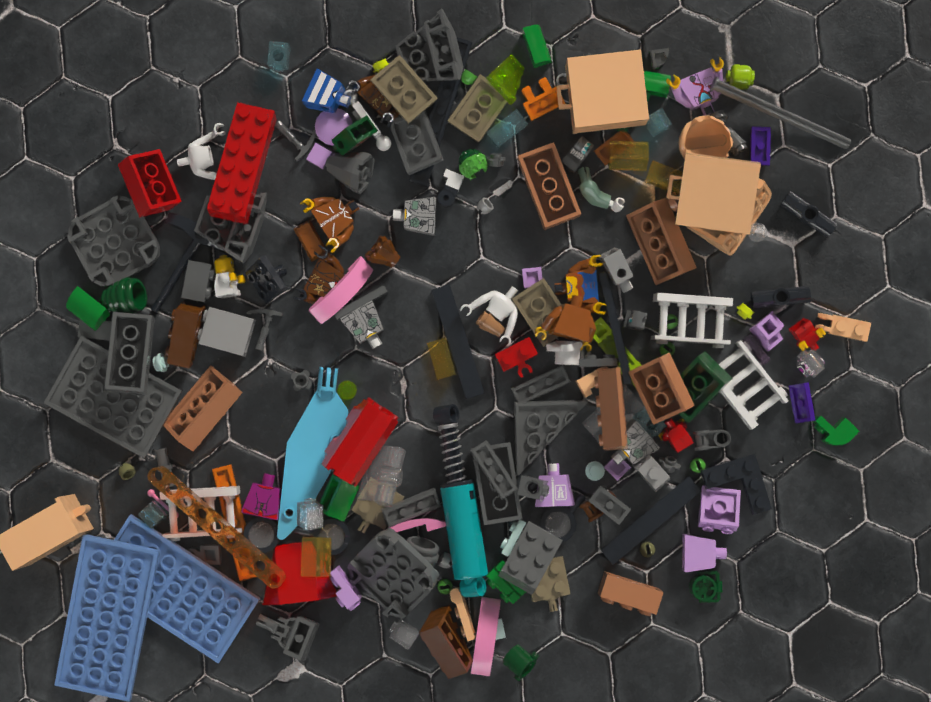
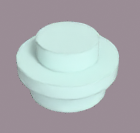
[153,353,169,372]
[585,461,605,481]

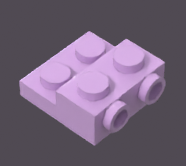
[698,486,741,534]
[330,566,362,611]

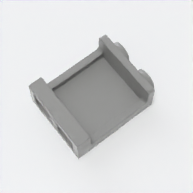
[197,307,256,357]

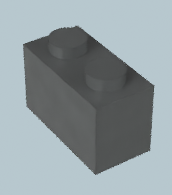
[181,260,216,303]

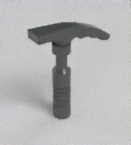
[275,121,316,162]
[246,309,284,351]

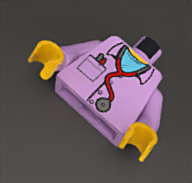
[666,57,724,116]

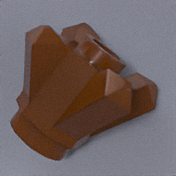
[365,236,400,268]

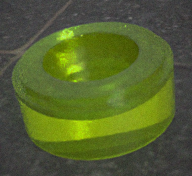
[337,381,357,400]

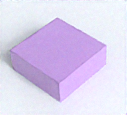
[306,143,333,169]
[522,267,542,288]
[604,459,631,481]

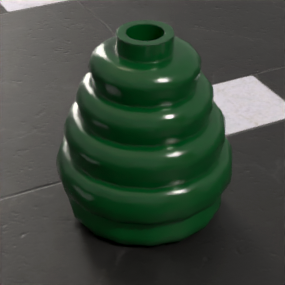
[100,277,147,314]

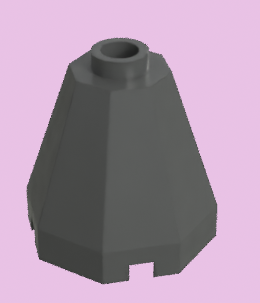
[325,152,375,194]

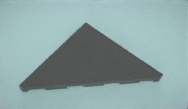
[514,400,588,476]

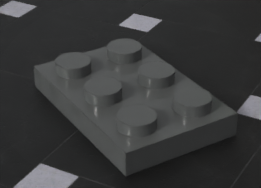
[390,110,444,175]

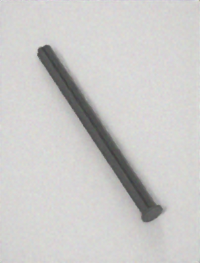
[710,76,851,149]

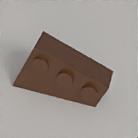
[165,300,207,368]
[419,605,473,679]

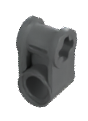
[693,430,731,451]

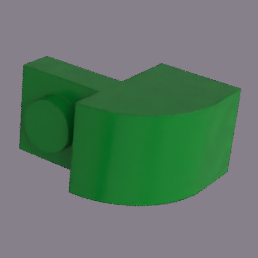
[812,416,859,445]

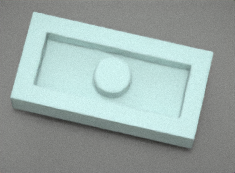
[500,519,526,557]

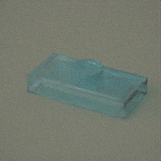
[487,109,528,148]

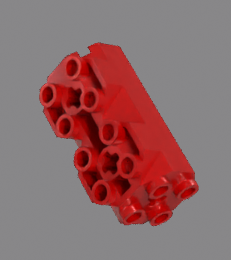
[321,397,399,487]

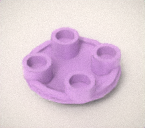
[315,108,352,145]

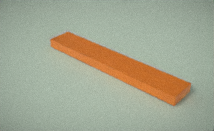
[212,465,259,581]

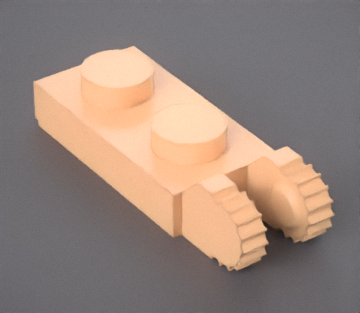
[815,313,871,342]
[449,586,476,641]

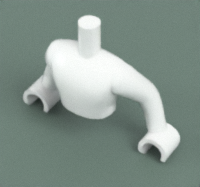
[177,123,226,180]
[460,286,518,347]

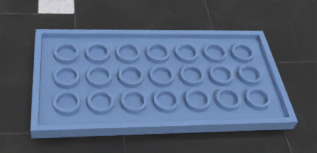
[114,514,260,663]
[54,534,160,702]

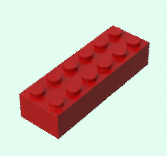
[207,102,277,224]

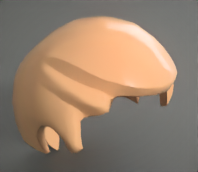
[678,115,733,159]

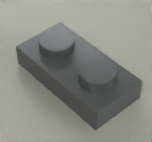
[579,355,620,368]
[588,485,631,525]

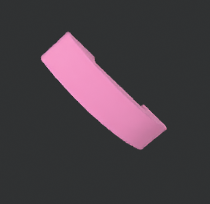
[308,256,373,324]
[386,518,446,532]
[471,597,501,676]

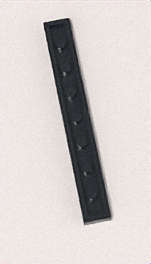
[409,37,473,187]

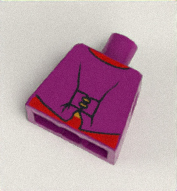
[241,473,281,520]

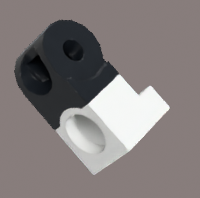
[438,169,464,208]

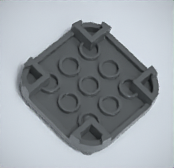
[67,196,160,287]
[347,528,439,619]

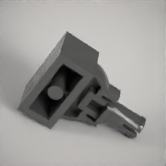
[256,614,320,661]

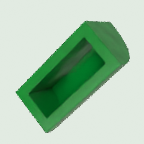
[522,25,552,68]
[643,70,671,98]
[66,286,110,331]
[317,474,360,521]

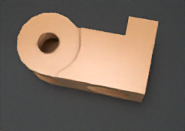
[575,367,610,398]

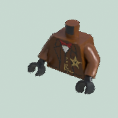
[346,75,399,127]
[293,245,344,304]

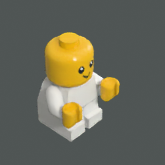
[214,255,245,299]

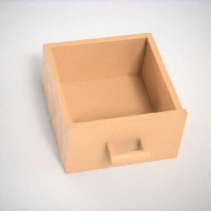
[556,50,649,134]
[667,152,761,235]
[0,494,94,571]

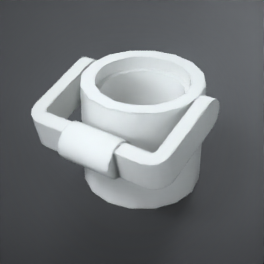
[546,341,582,365]

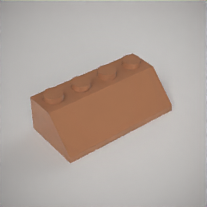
[626,198,697,285]
[163,365,243,451]
[594,367,628,450]

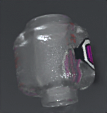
[796,349,825,378]

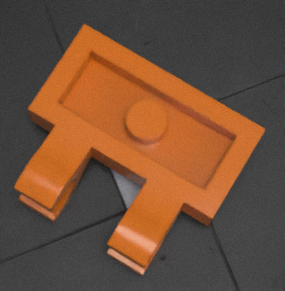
[521,77,565,121]

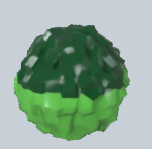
[459,149,487,180]

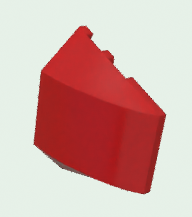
[262,541,337,605]

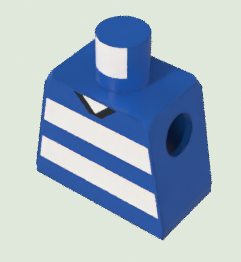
[302,69,351,113]

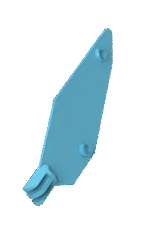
[277,367,348,540]

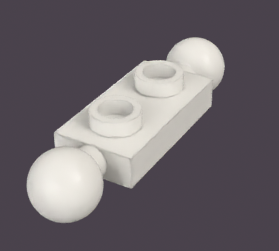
[344,90,391,151]

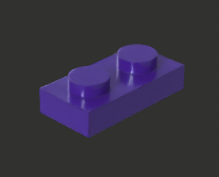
[750,127,771,166]
[789,382,815,423]

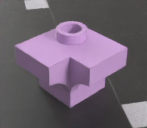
[749,311,784,352]

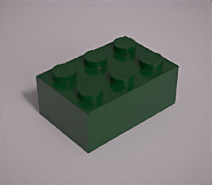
[679,352,733,423]

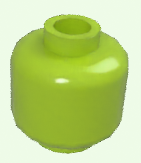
[725,64,755,90]

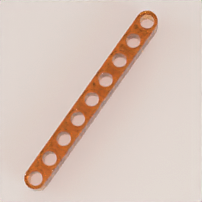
[148,466,286,589]

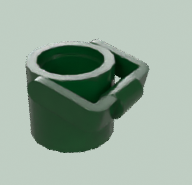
[689,571,723,603]
[503,644,540,681]

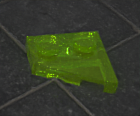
[486,54,524,105]

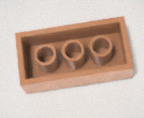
[517,142,581,230]

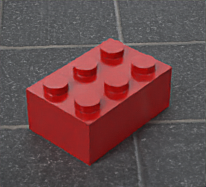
[118,149,182,218]

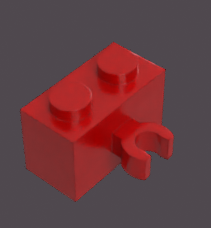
[495,337,538,378]

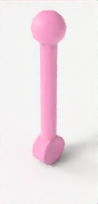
[147,489,179,518]

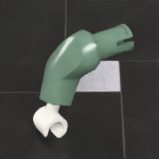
[578,167,625,212]

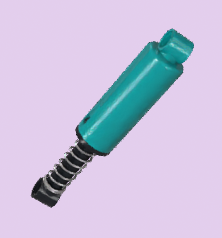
[433,404,488,597]

